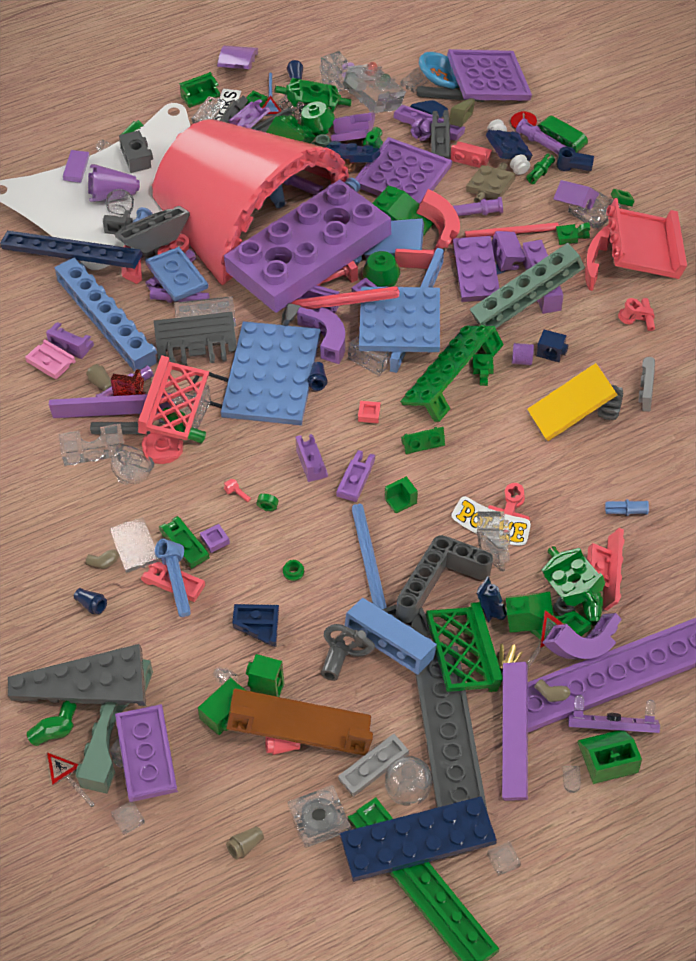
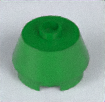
[301,101,335,137]
[362,251,400,287]

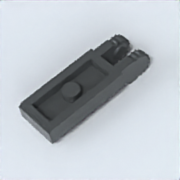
[431,110,451,159]

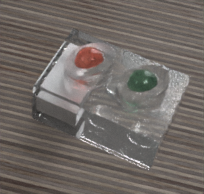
[342,62,406,113]

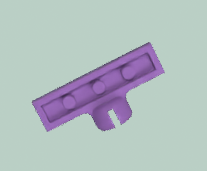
[394,104,465,141]

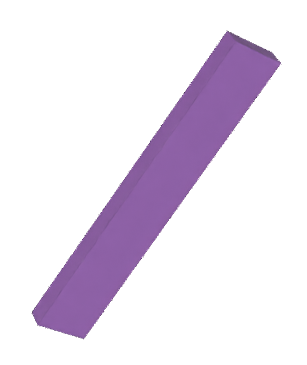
[49,393,173,418]
[502,662,528,801]

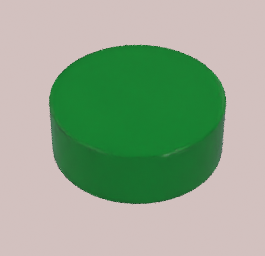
[256,493,279,511]

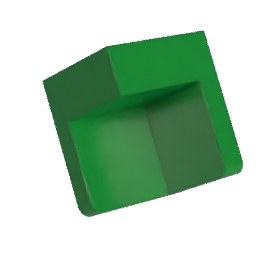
[385,476,418,513]

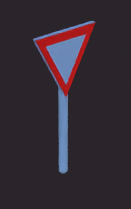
[262,73,281,116]

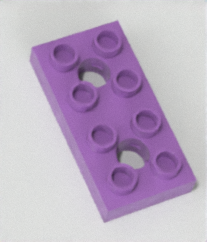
[224,180,391,313]

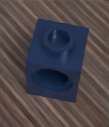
[536,329,569,362]

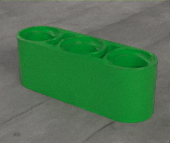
[537,115,588,153]

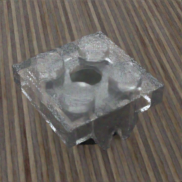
[288,785,351,848]

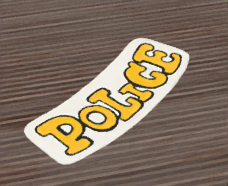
[452,496,531,545]

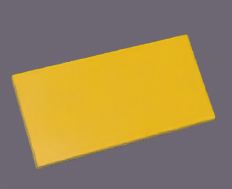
[527,363,618,441]

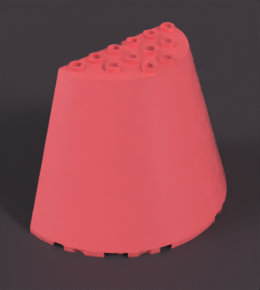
[152,119,349,285]

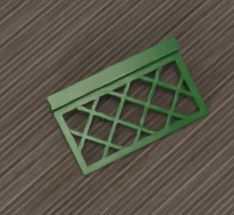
[425,602,503,692]

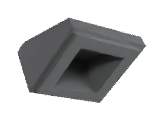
[281,303,301,326]

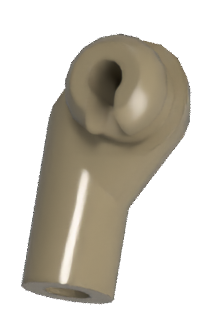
[86,549,119,569]
[534,679,570,702]

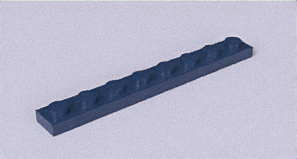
[0,230,142,269]

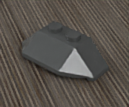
[115,206,190,253]

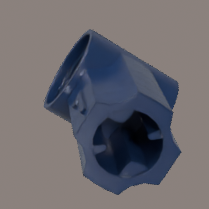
[556,147,594,171]

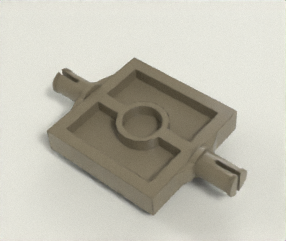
[466,162,515,203]

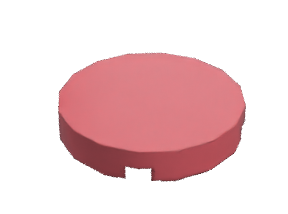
[142,432,184,464]

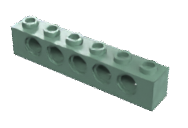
[470,243,585,328]

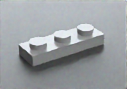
[338,734,409,797]

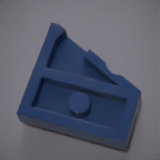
[232,604,279,647]

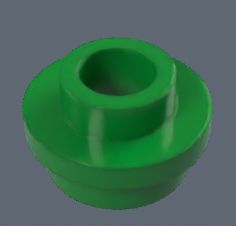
[283,560,305,581]

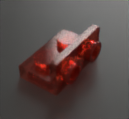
[110,369,146,396]

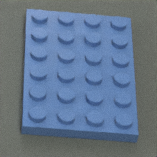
[221,321,321,425]

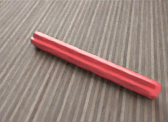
[290,286,400,309]

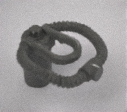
[321,624,375,681]

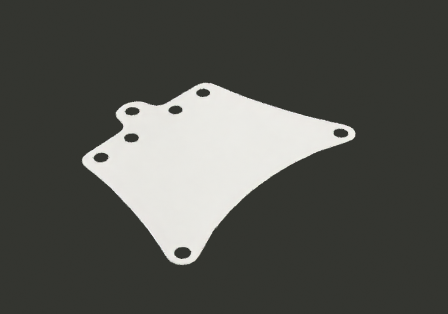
[0,103,190,270]

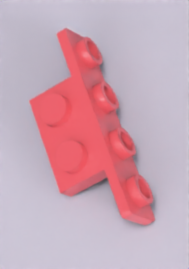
[587,528,625,611]

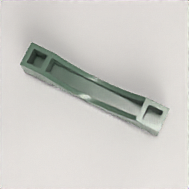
[76,659,153,794]

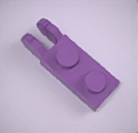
[337,450,375,502]

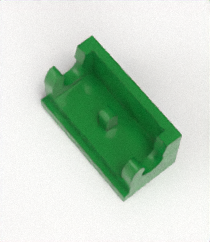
[179,72,220,108]

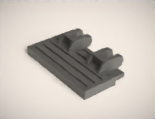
[153,311,237,366]

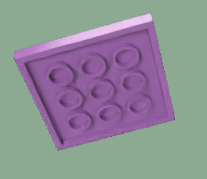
[447,49,532,101]
[355,137,452,204]

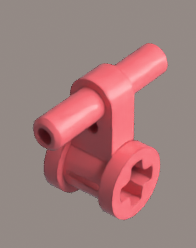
[618,298,655,331]
[488,483,530,520]

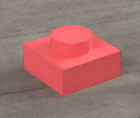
[358,401,381,423]

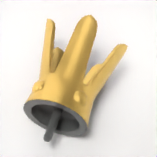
[498,644,523,677]

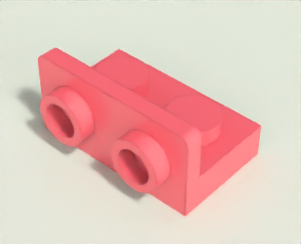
[451,141,492,168]

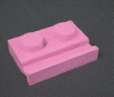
[25,340,75,380]

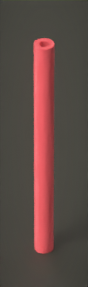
[465,222,559,238]

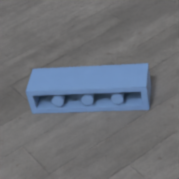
[344,598,437,675]

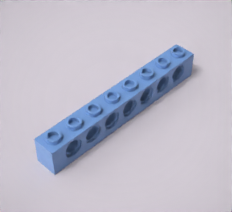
[54,258,157,372]

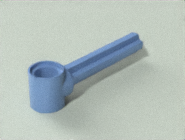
[155,539,191,618]

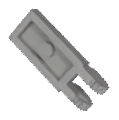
[639,356,655,412]

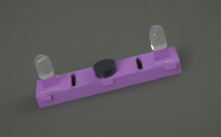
[568,695,660,733]

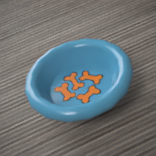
[419,52,460,89]

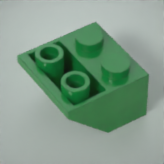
[266,115,316,143]
[577,730,642,784]

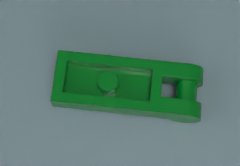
[159,516,210,569]

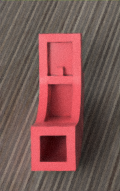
[416,189,460,251]

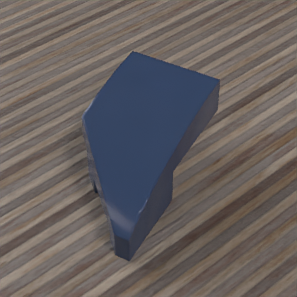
[410,100,448,118]

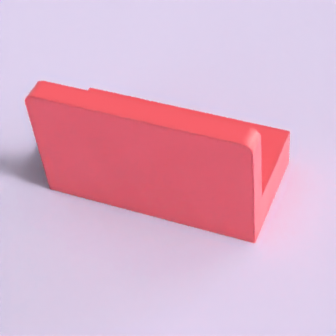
[395,249,435,269]

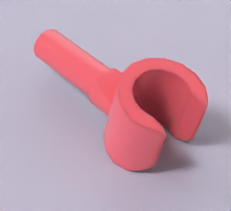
[224,479,251,502]

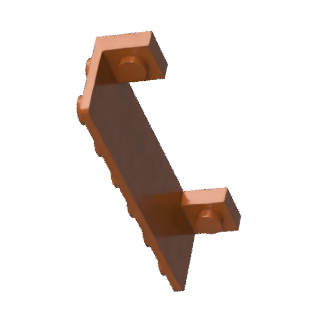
[227,689,373,756]

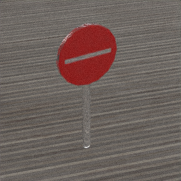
[510,111,571,130]

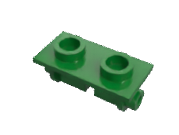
[401,427,445,454]

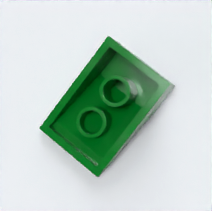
[372,185,434,236]

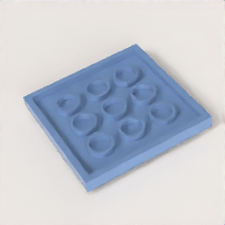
[359,287,440,352]

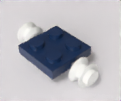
[486,119,533,175]

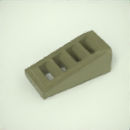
[449,98,475,127]

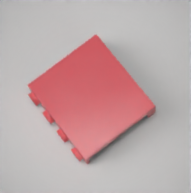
[606,198,687,279]

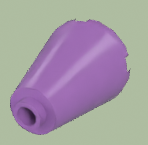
[88,164,140,202]

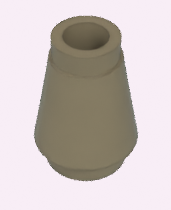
[86,364,114,391]
[226,826,264,859]

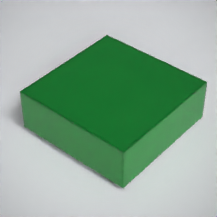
[245,90,268,108]
[611,188,635,207]

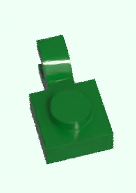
[556,222,590,245]
[473,354,494,386]

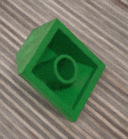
[506,591,555,633]

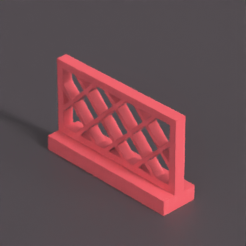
[138,355,209,440]

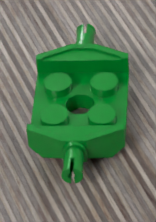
[274,78,352,113]
[541,546,606,607]

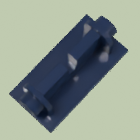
[476,577,507,623]

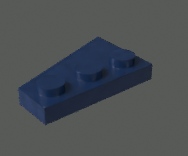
[325,141,380,162]

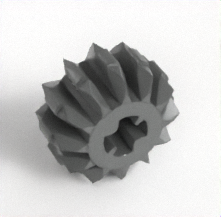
[597,385,623,420]

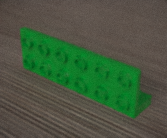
[400,325,504,422]

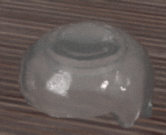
[105,189,134,217]

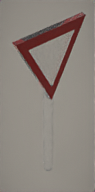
[527,610,563,669]

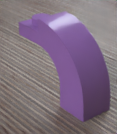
[297,307,346,364]
[543,613,621,660]

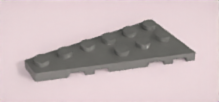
[8,644,146,706]

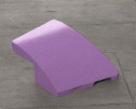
[217,46,258,69]
[331,111,375,141]

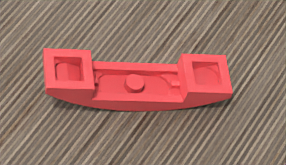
[585,225,611,291]

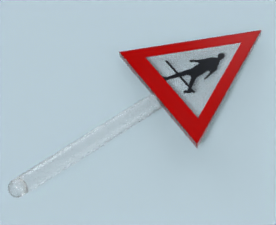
[47,752,95,807]

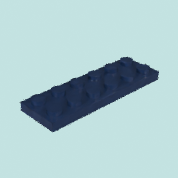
[340,796,497,882]

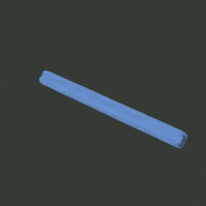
[352,503,387,609]

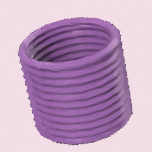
[512,343,534,365]

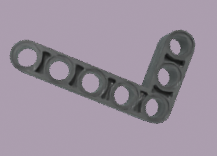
[395,535,493,623]

